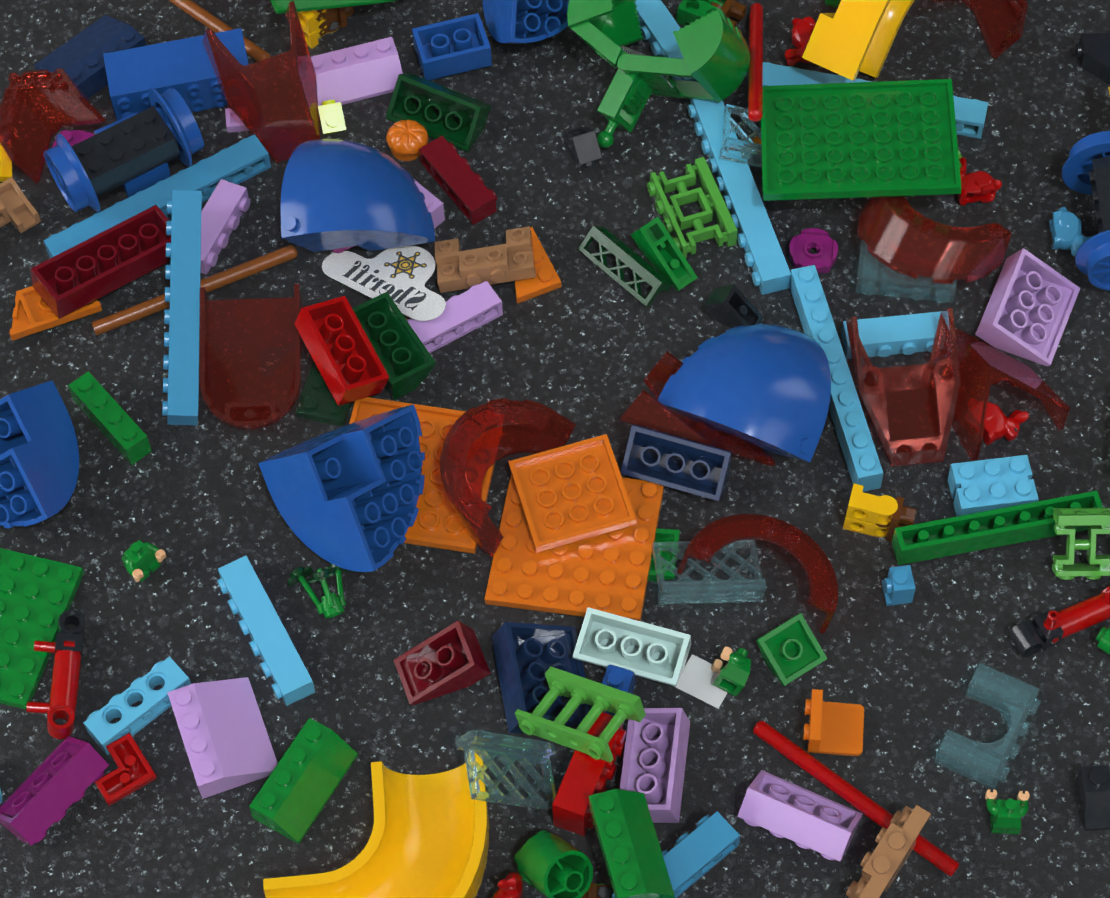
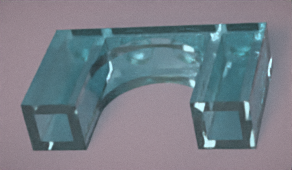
[855,231,960,303]
[934,663,1041,790]

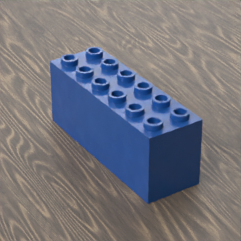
[103,28,256,121]

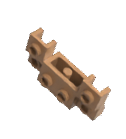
[0,177,41,233]
[435,226,536,293]
[846,805,931,898]

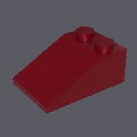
[394,620,491,706]

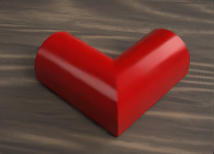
[95,733,157,807]

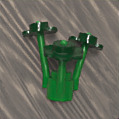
[288,563,352,619]

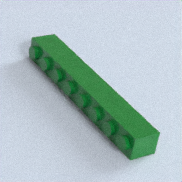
[892,491,1103,565]

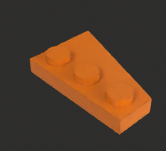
[515,227,562,304]

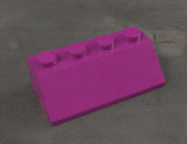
[0,736,109,846]

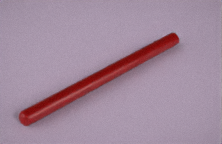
[748,3,763,122]
[753,721,960,877]

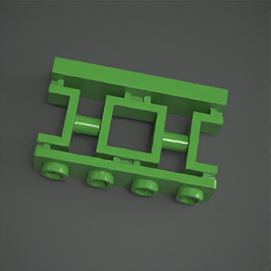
[647,157,738,258]
[1052,508,1110,580]

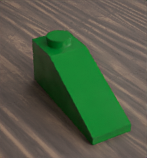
[631,217,698,291]

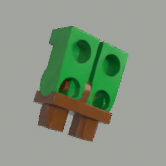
[676,0,747,27]

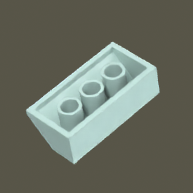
[572,607,691,687]

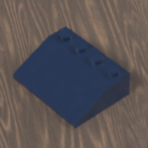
[34,15,146,106]
[492,622,592,734]

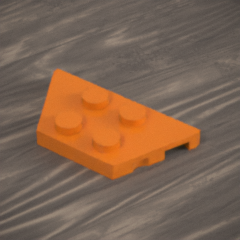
[9,286,102,341]

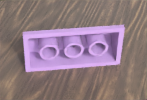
[303,37,403,111]
[620,708,690,823]
[737,770,863,861]

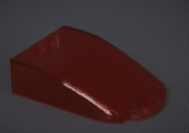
[200,284,303,429]

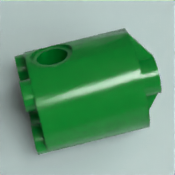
[515,830,593,898]

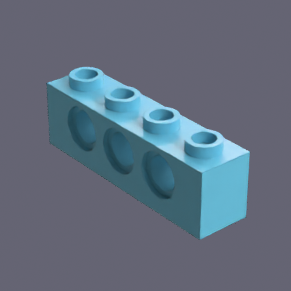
[83,656,191,756]

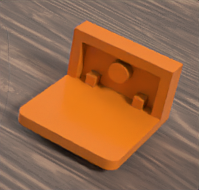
[803,689,864,756]

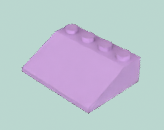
[976,248,1080,367]
[167,677,278,799]

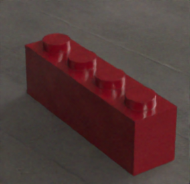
[419,136,497,225]

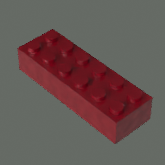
[30,205,171,319]

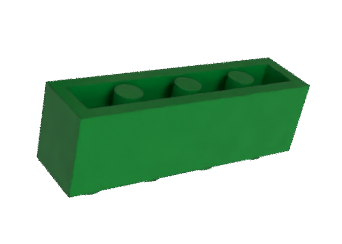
[68,371,152,466]

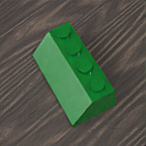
[249,718,358,844]
[589,789,675,898]

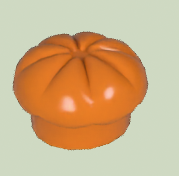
[386,120,429,161]

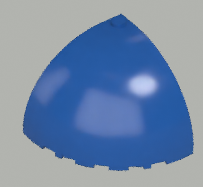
[281,139,435,252]
[656,323,831,462]
[0,380,79,528]
[258,404,425,572]

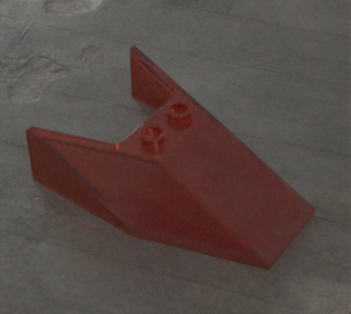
[202,1,320,163]
[846,308,961,467]

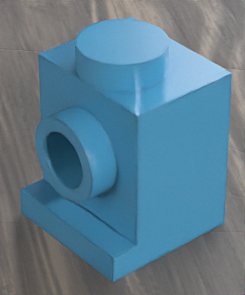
[881,565,916,606]

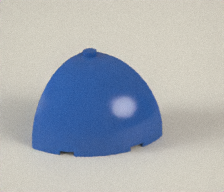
[482,0,569,44]

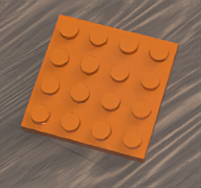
[508,434,637,552]

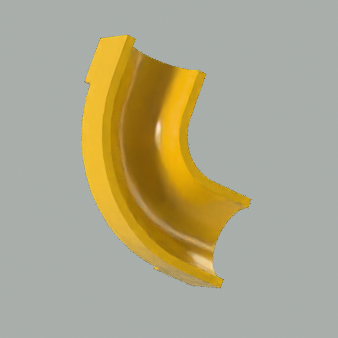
[802,0,915,81]
[263,752,489,898]

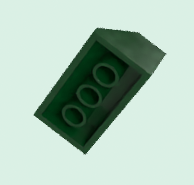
[385,73,491,151]
[352,292,436,400]

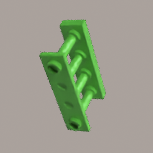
[515,666,646,763]

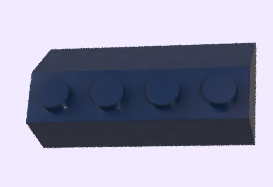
[621,424,732,501]

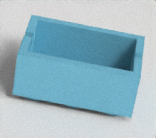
[948,455,1039,517]

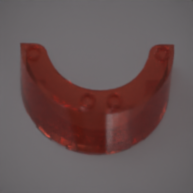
[857,196,1012,284]
[440,398,577,557]
[677,514,838,634]

